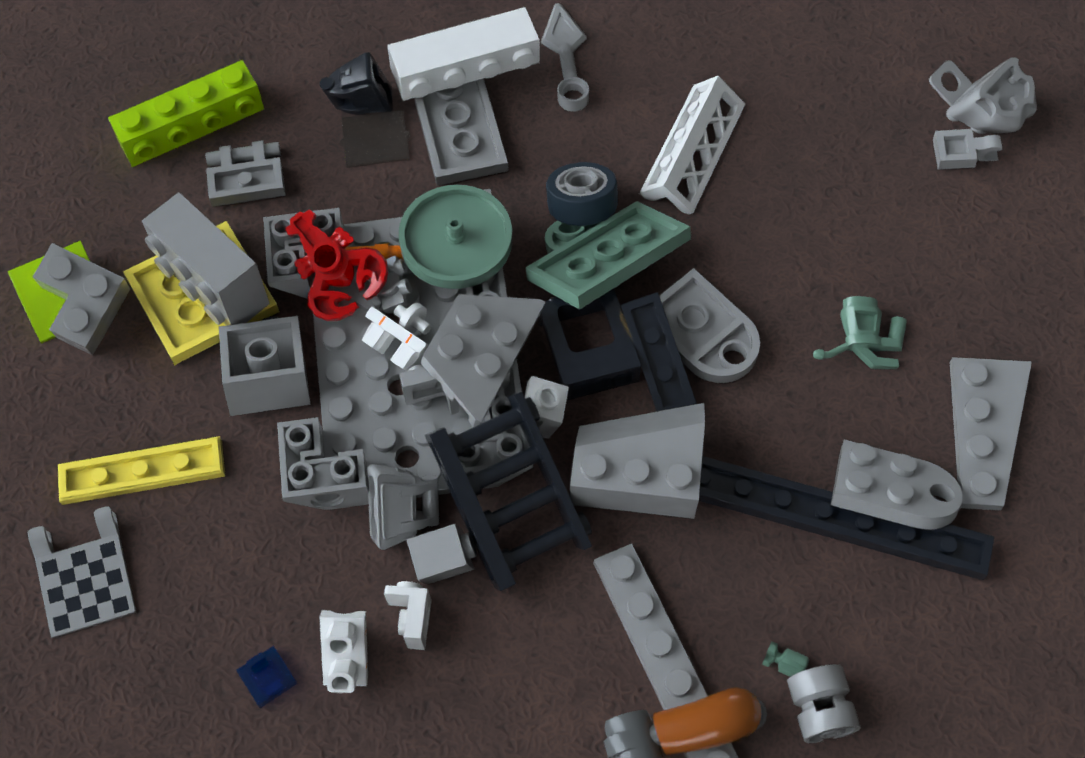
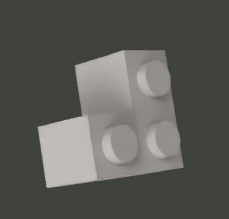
[33,243,130,355]

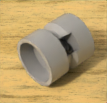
[787,664,861,743]

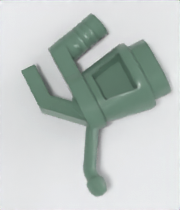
[813,296,907,369]

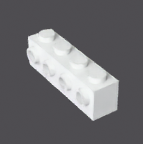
[387,7,540,101]

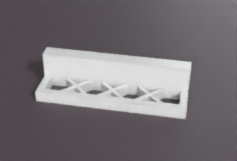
[640,76,745,214]

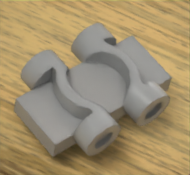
[368,256,412,313]

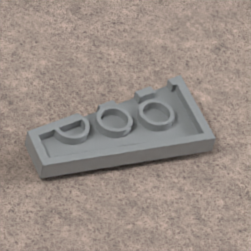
[950,357,1032,511]

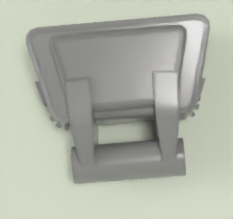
[367,464,439,550]

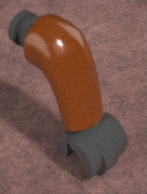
[603,687,767,758]

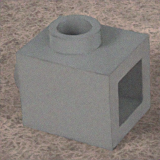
[406,524,477,584]

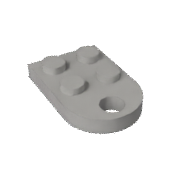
[660,268,760,383]
[831,439,963,529]

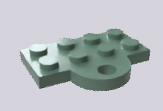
[526,201,691,310]

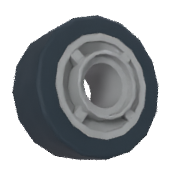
[546,162,618,226]

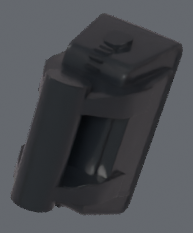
[320,52,393,115]

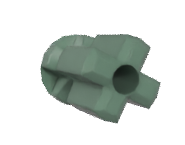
[762,641,809,677]

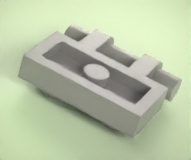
[206,140,286,207]

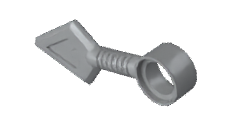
[541,3,589,111]

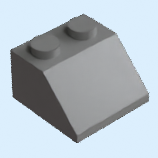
[219,316,311,416]

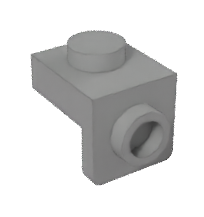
[399,364,459,415]

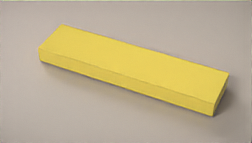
[58,436,225,505]

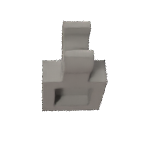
[933,129,1002,169]

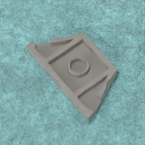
[421,294,545,427]

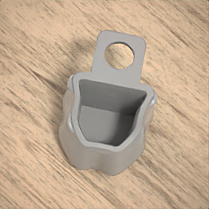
[929,57,1037,134]

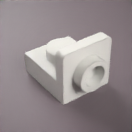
[525,376,569,439]
[384,581,431,650]

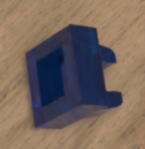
[236,645,298,708]

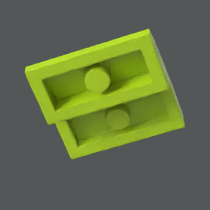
[8,241,91,344]

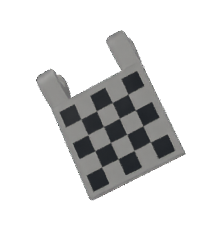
[28,506,136,638]

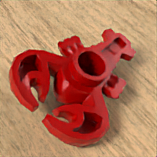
[285,209,389,321]

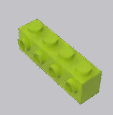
[108,60,264,167]

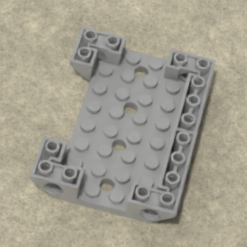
[263,189,533,510]

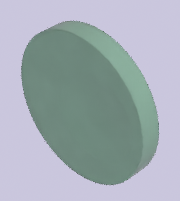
[399,185,513,289]

